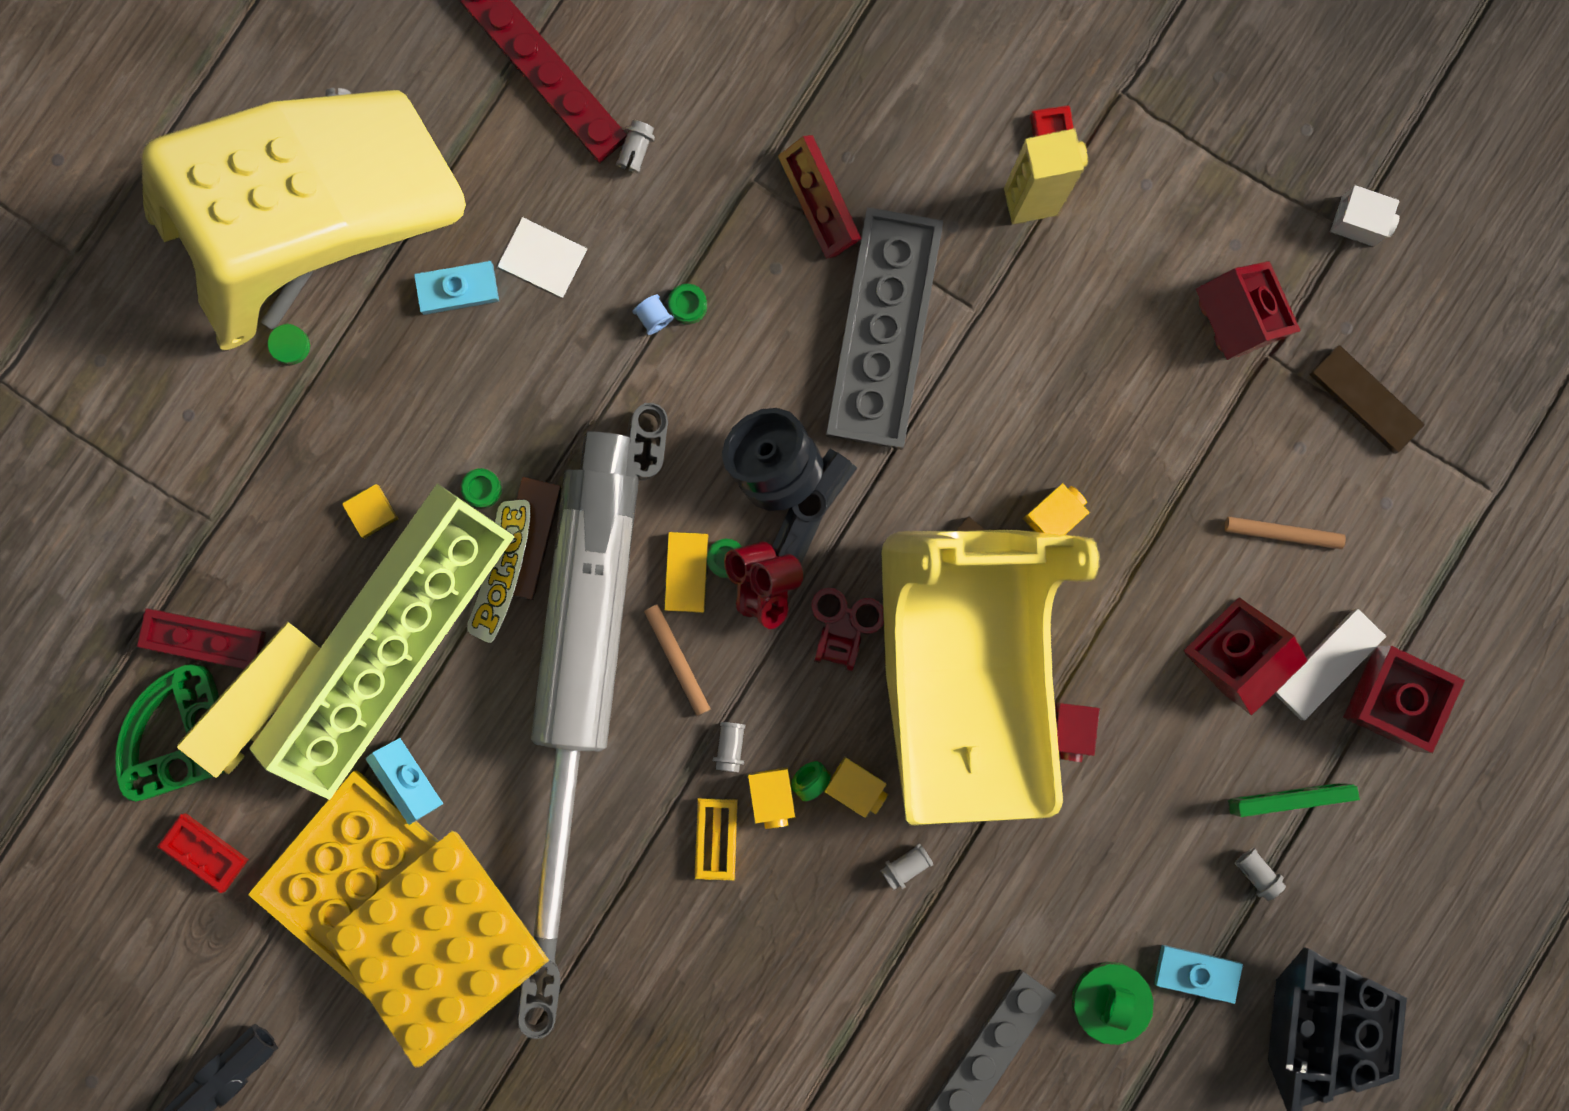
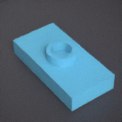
[414,261,499,315]
[365,738,443,825]
[1154,944,1243,1004]

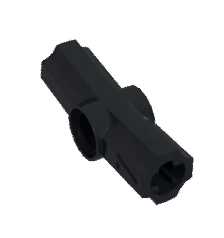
[772,448,857,565]
[163,1024,278,1111]

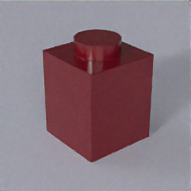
[1055,703,1100,762]

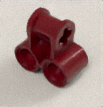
[724,541,803,629]
[811,588,884,671]

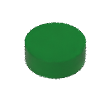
[668,283,707,325]
[268,324,310,365]
[461,468,502,509]
[707,539,742,578]
[791,761,831,801]

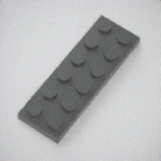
[826,207,943,450]

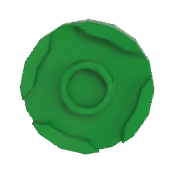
[1072,961,1154,1045]

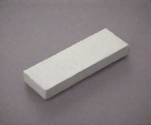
[1274,609,1387,720]

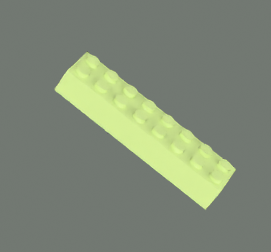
[249,484,515,800]

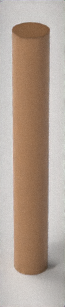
[1225,517,1346,550]
[644,604,711,716]

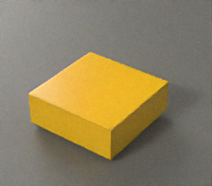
[342,484,398,538]

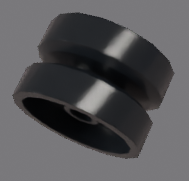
[722,408,823,511]

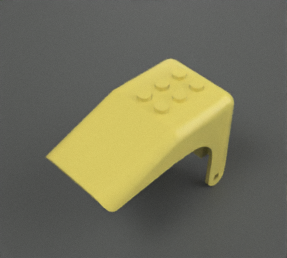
[142,90,466,350]
[881,530,1098,825]

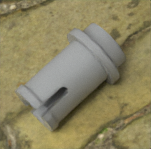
[616,120,655,173]
[713,722,746,772]
[880,843,934,891]
[1235,848,1286,901]

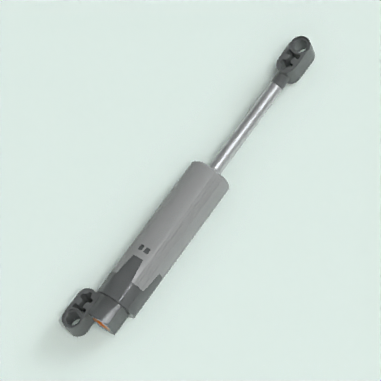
[517,403,668,1039]

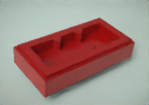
[157,813,249,894]

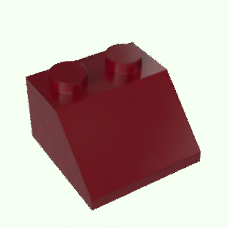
[1196,261,1301,360]
[1183,597,1308,716]

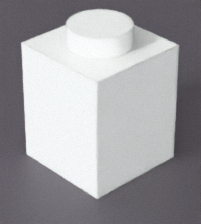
[1330,185,1399,247]

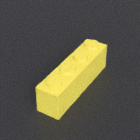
[1004,129,1088,225]
[177,621,320,778]

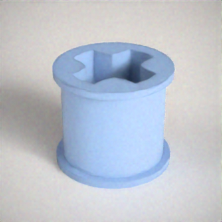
[633,295,674,335]

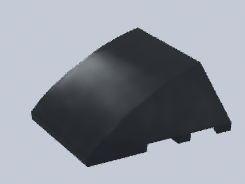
[1268,947,1407,1111]

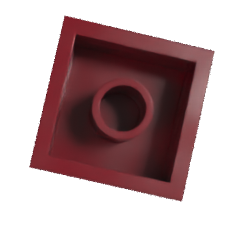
[1343,645,1465,753]

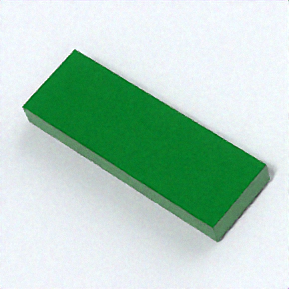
[1228,782,1360,817]

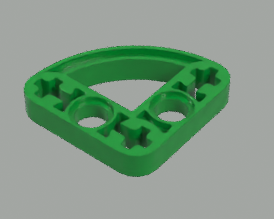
[116,665,226,801]

